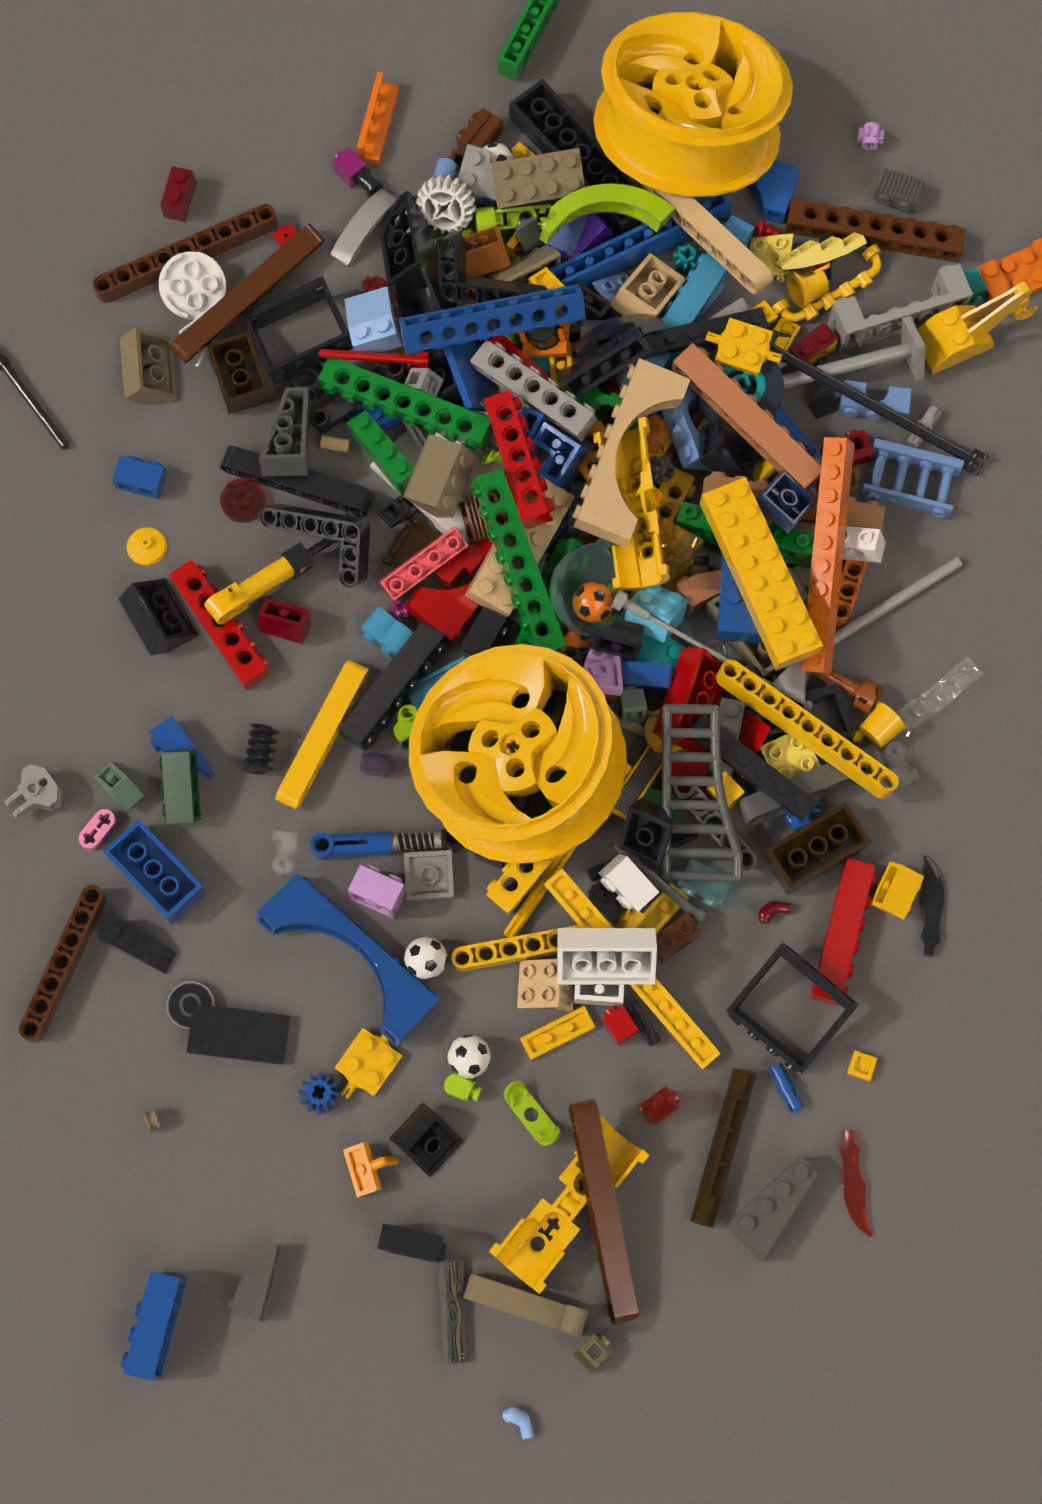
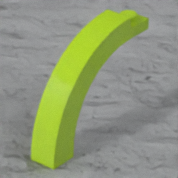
[539,184,675,244]

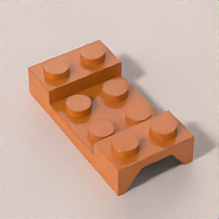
[977,238,1042,312]

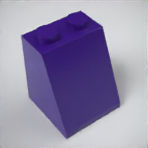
[543,213,618,263]

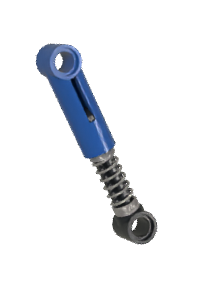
[310,828,464,861]

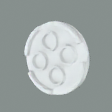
[159,252,226,320]

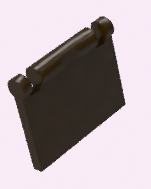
[383,516,442,583]

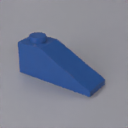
[149,716,216,778]

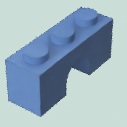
[838,380,911,424]

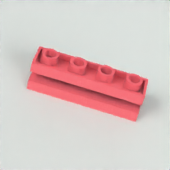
[379,527,469,600]

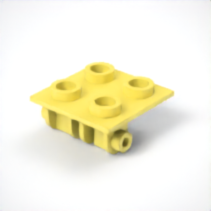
[750,234,794,282]
[760,734,820,779]

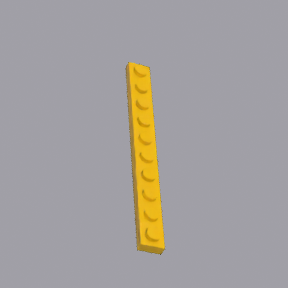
[544,868,721,1069]

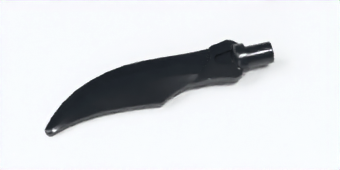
[920,856,944,957]

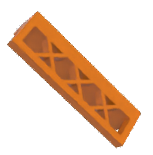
[357,71,400,165]

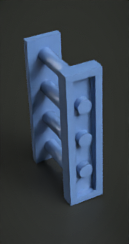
[860,438,964,518]

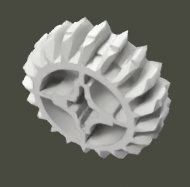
[416,174,476,234]

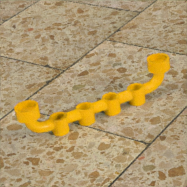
[771,244,881,322]

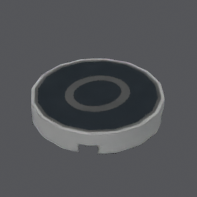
[166,981,215,1030]

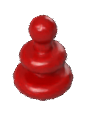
[753,220,782,237]

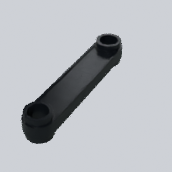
[311,363,408,433]

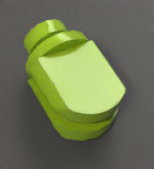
[444,1073,483,1102]

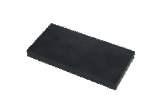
[186,1004,290,1065]

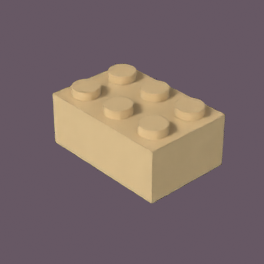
[610,253,686,317]

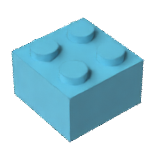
[624,585,689,643]

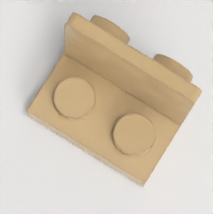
[517,959,575,1012]

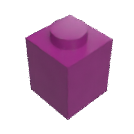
[332,147,367,188]

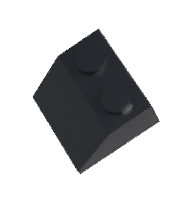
[617,798,674,867]
[389,1102,463,1177]

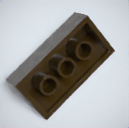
[765,802,872,896]

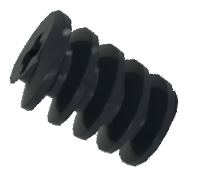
[243,724,279,775]

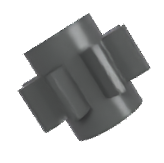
[650,454,675,485]

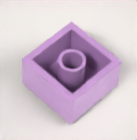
[348,864,406,919]

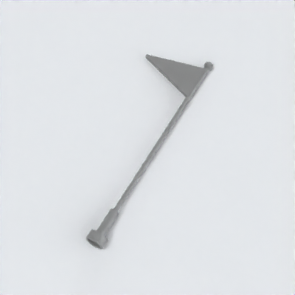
[610,590,813,710]

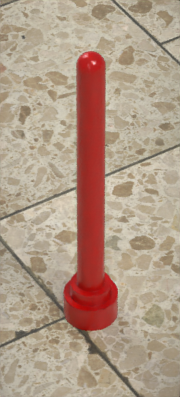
[318,349,428,368]

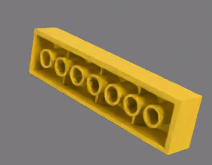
[700,477,823,671]

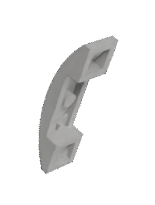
[330,189,397,267]

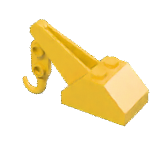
[917,282,1038,375]

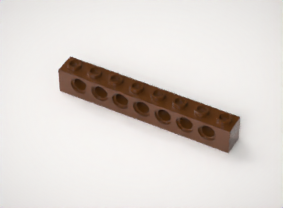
[785,199,966,263]

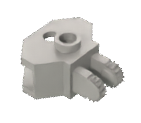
[4,764,62,818]

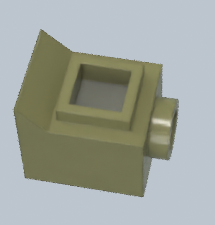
[572,1334,612,1374]

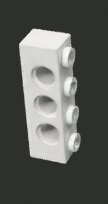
[793,522,886,563]

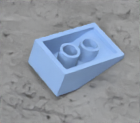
[344,287,402,353]

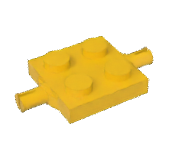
[705,318,782,376]
[334,1028,402,1099]

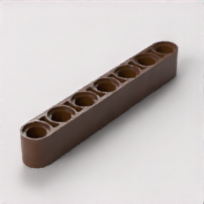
[19,885,107,1043]

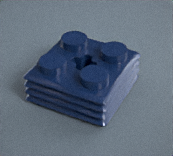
[756,470,817,534]

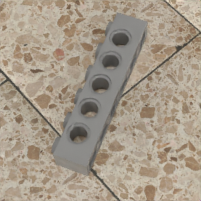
[470,340,598,442]

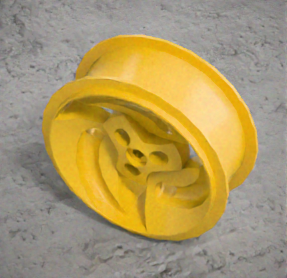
[593,12,793,197]
[409,644,627,864]

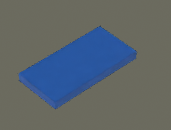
[443,327,495,412]

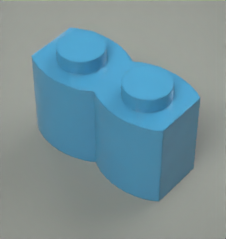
[361,607,413,658]

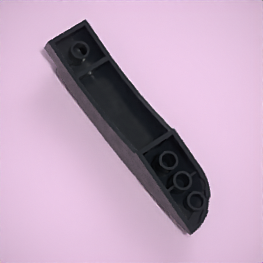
[381,191,461,405]

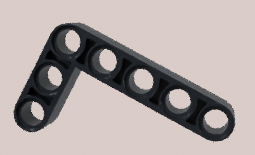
[438,231,548,312]
[259,504,370,588]

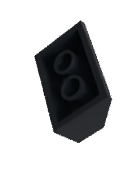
[118,578,199,656]

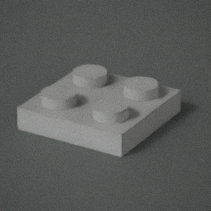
[404,850,454,901]

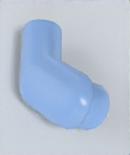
[502,1406,535,1439]

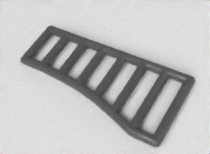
[661,704,743,882]

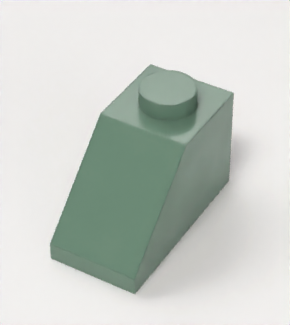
[618,686,647,724]
[93,762,144,811]

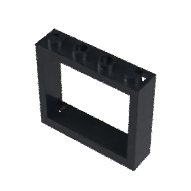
[242,276,353,385]
[726,942,859,1074]

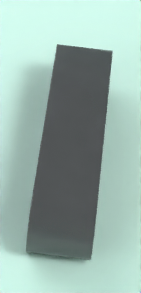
[673,773,757,870]

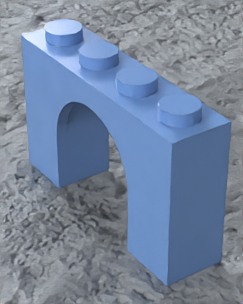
[661,385,733,471]

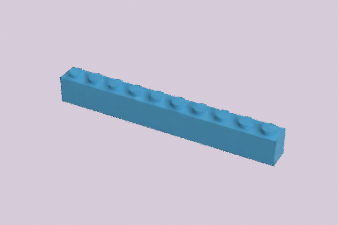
[621,215,755,387]

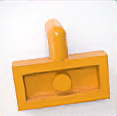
[343,1142,399,1198]

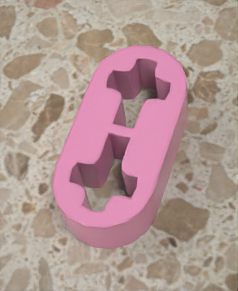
[79,809,117,851]

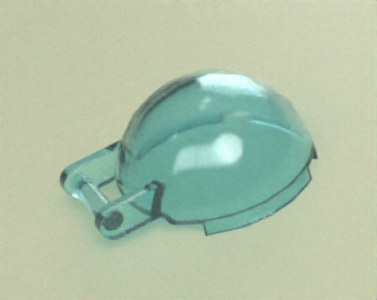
[550,538,628,637]

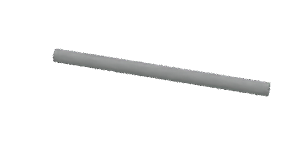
[834,557,963,645]

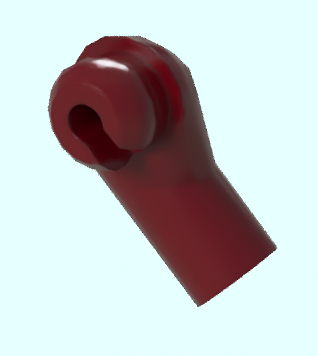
[757,901,791,924]

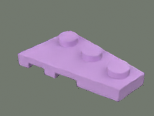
[583,634,623,696]

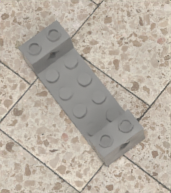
[828,263,973,352]

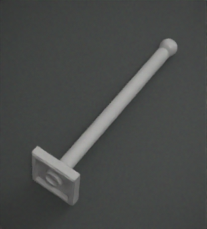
[741,316,925,396]

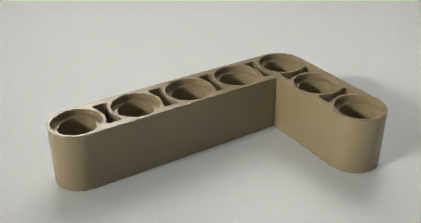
[463,1274,589,1337]

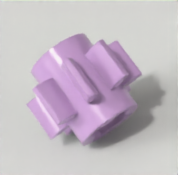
[857,122,885,150]

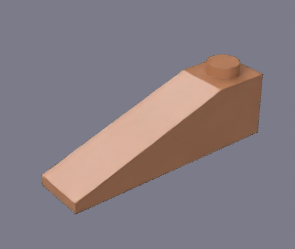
[673,570,721,615]

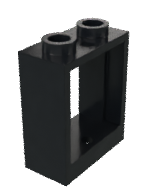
[699,417,755,481]
[791,683,855,746]
[377,1223,447,1263]

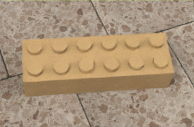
[464,476,575,617]

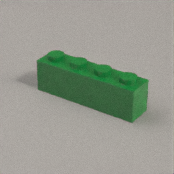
[347,410,414,497]

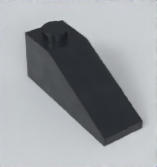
[97,916,177,974]

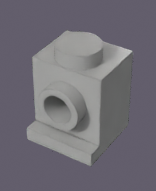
[404,368,444,397]

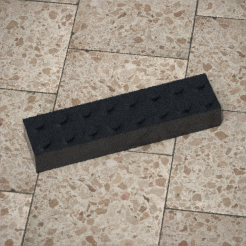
[509,79,647,236]

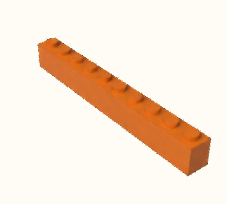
[801,437,854,675]

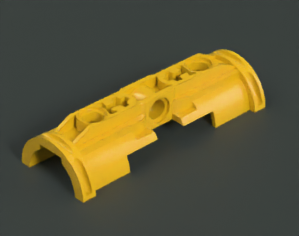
[593,417,670,590]
[489,1114,649,1294]

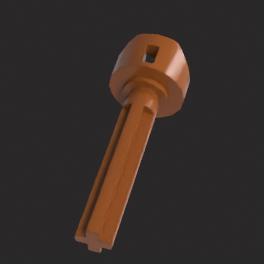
[813,669,884,713]

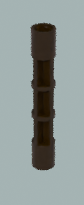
[690,1068,756,1228]

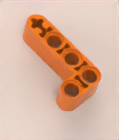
[806,560,867,627]

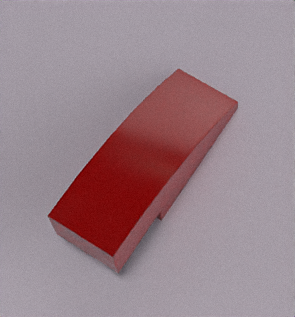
[435,539,494,589]

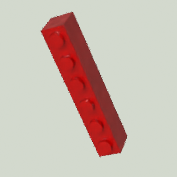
[810,858,877,1006]

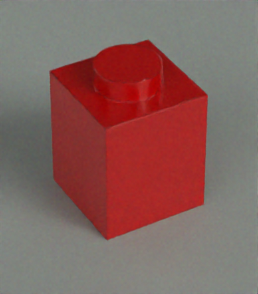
[602,1005,639,1046]

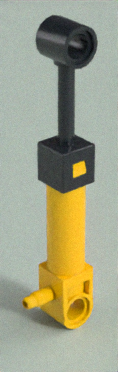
[204,510,361,625]

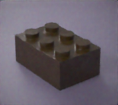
[206,331,272,414]

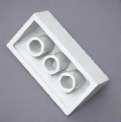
[557,928,657,984]

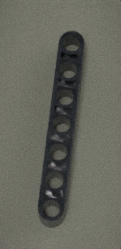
[220,446,374,517]

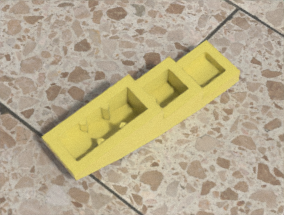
[773,232,867,270]

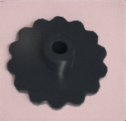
[588,882,620,914]

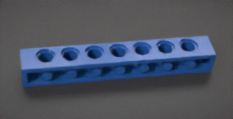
[399,284,586,354]

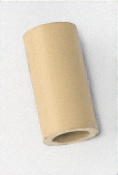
[320,435,350,453]

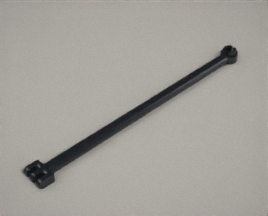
[769,342,988,476]

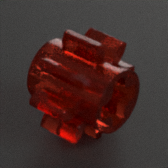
[361,275,388,294]

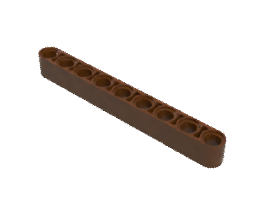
[93,204,277,303]
[169,223,325,364]
[569,1099,639,1325]

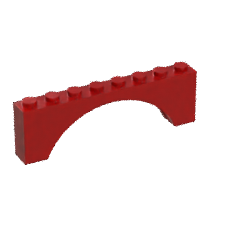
[403,473,531,642]

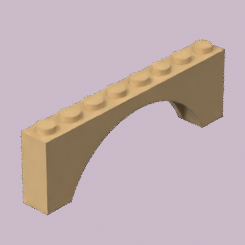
[572,358,690,548]

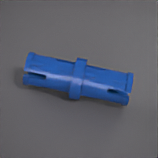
[768,1063,805,1113]

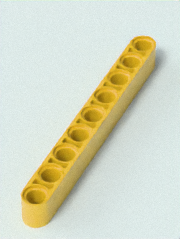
[716,660,899,799]

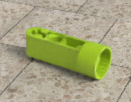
[474,204,553,233]

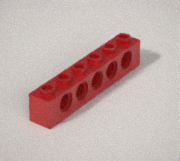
[484,389,555,530]
[169,560,270,690]

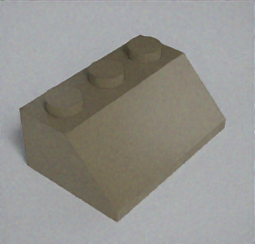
[489,245,561,295]
[120,327,177,404]
[403,435,478,518]

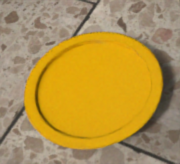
[127,527,168,565]

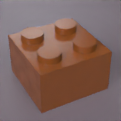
[464,225,511,278]

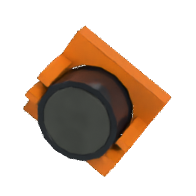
[519,311,570,359]

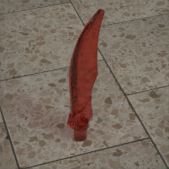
[839,1130,872,1237]

